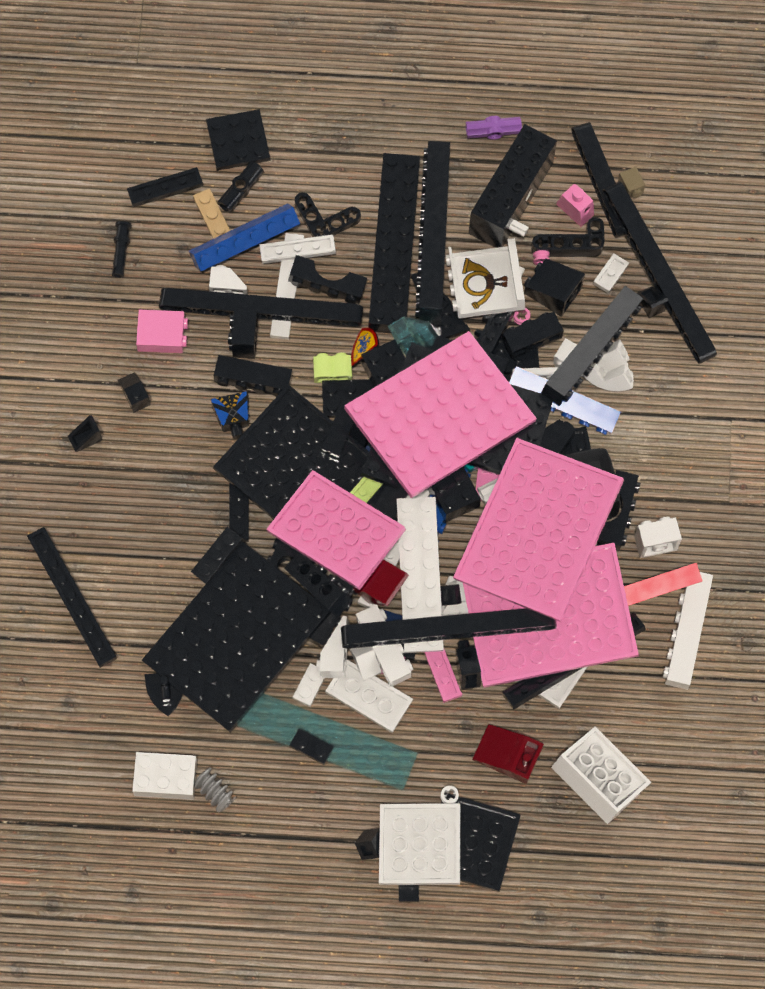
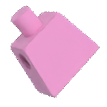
[556,184,594,227]

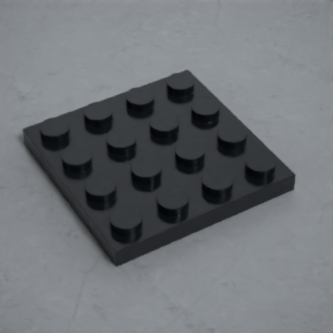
[441,793,521,892]

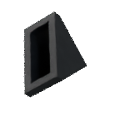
[637,286,668,318]
[68,415,102,452]

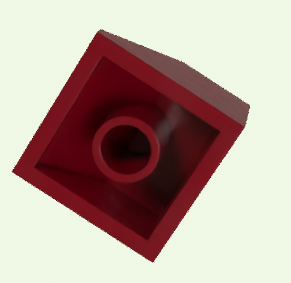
[353,560,409,606]

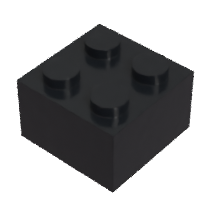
[228,308,258,359]

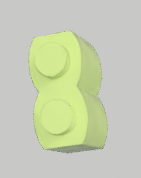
[313,352,352,383]

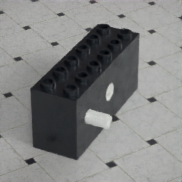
[469,124,557,248]

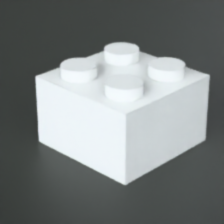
[634,517,682,558]

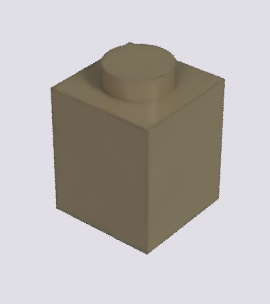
[618,167,645,198]

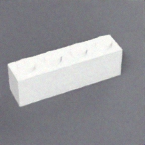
[356,604,413,687]

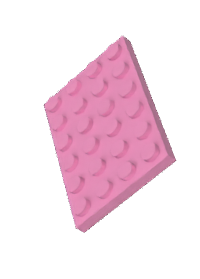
[266,470,406,590]

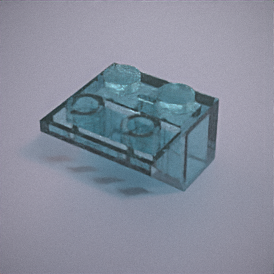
[388,317,438,355]

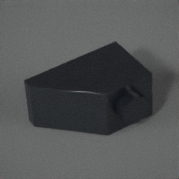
[118,372,151,413]

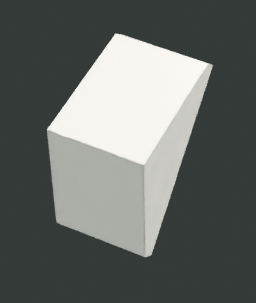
[349,647,382,681]

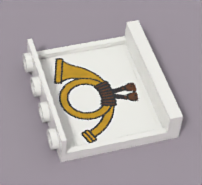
[446,238,525,318]

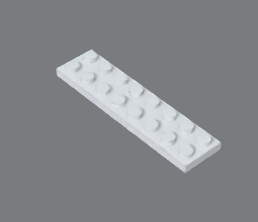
[397,497,444,653]

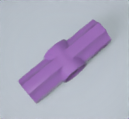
[466,116,522,140]

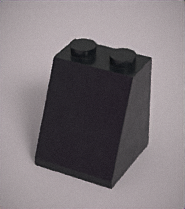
[524,258,585,317]

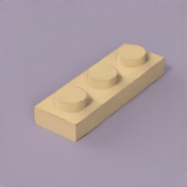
[193,188,230,239]

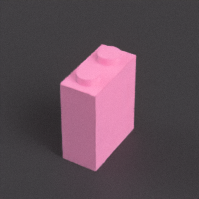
[136,310,188,353]

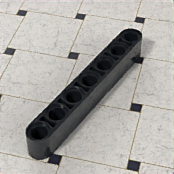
[571,122,625,238]

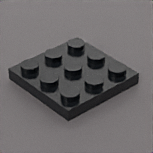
[206,109,271,171]

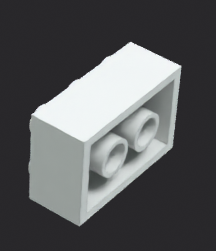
[133,752,197,800]

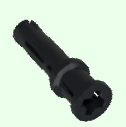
[112,221,132,278]

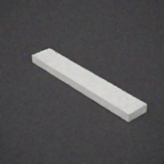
[270,233,304,340]

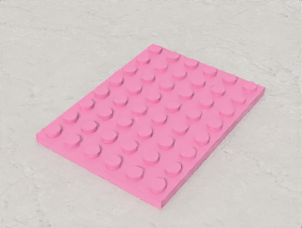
[344,331,537,498]
[453,438,624,622]
[463,543,639,688]

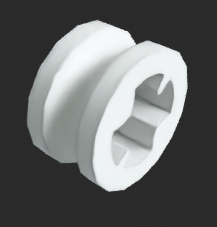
[441,786,459,804]

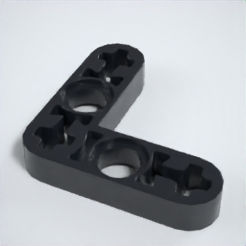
[295,192,361,237]

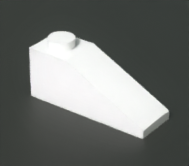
[317,616,350,678]

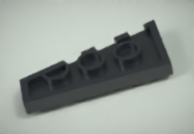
[411,273,470,340]

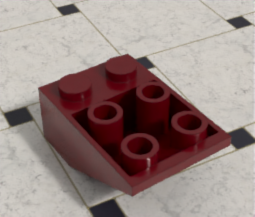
[472,724,544,784]

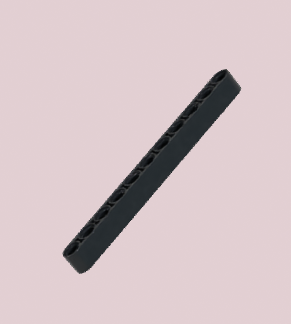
[603,181,717,364]
[159,288,363,327]
[341,608,557,649]

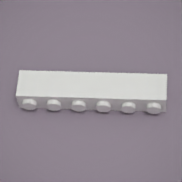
[663,572,713,690]

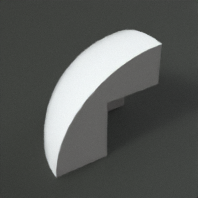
[584,339,634,391]

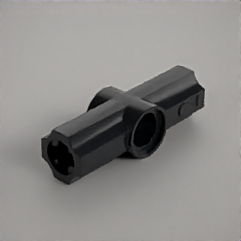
[218,161,264,213]

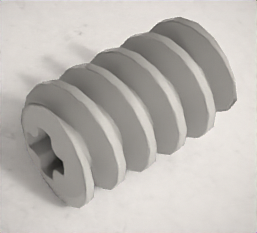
[194,767,237,812]

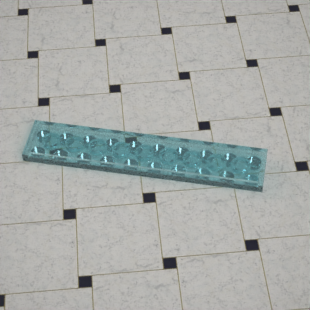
[237,694,418,791]

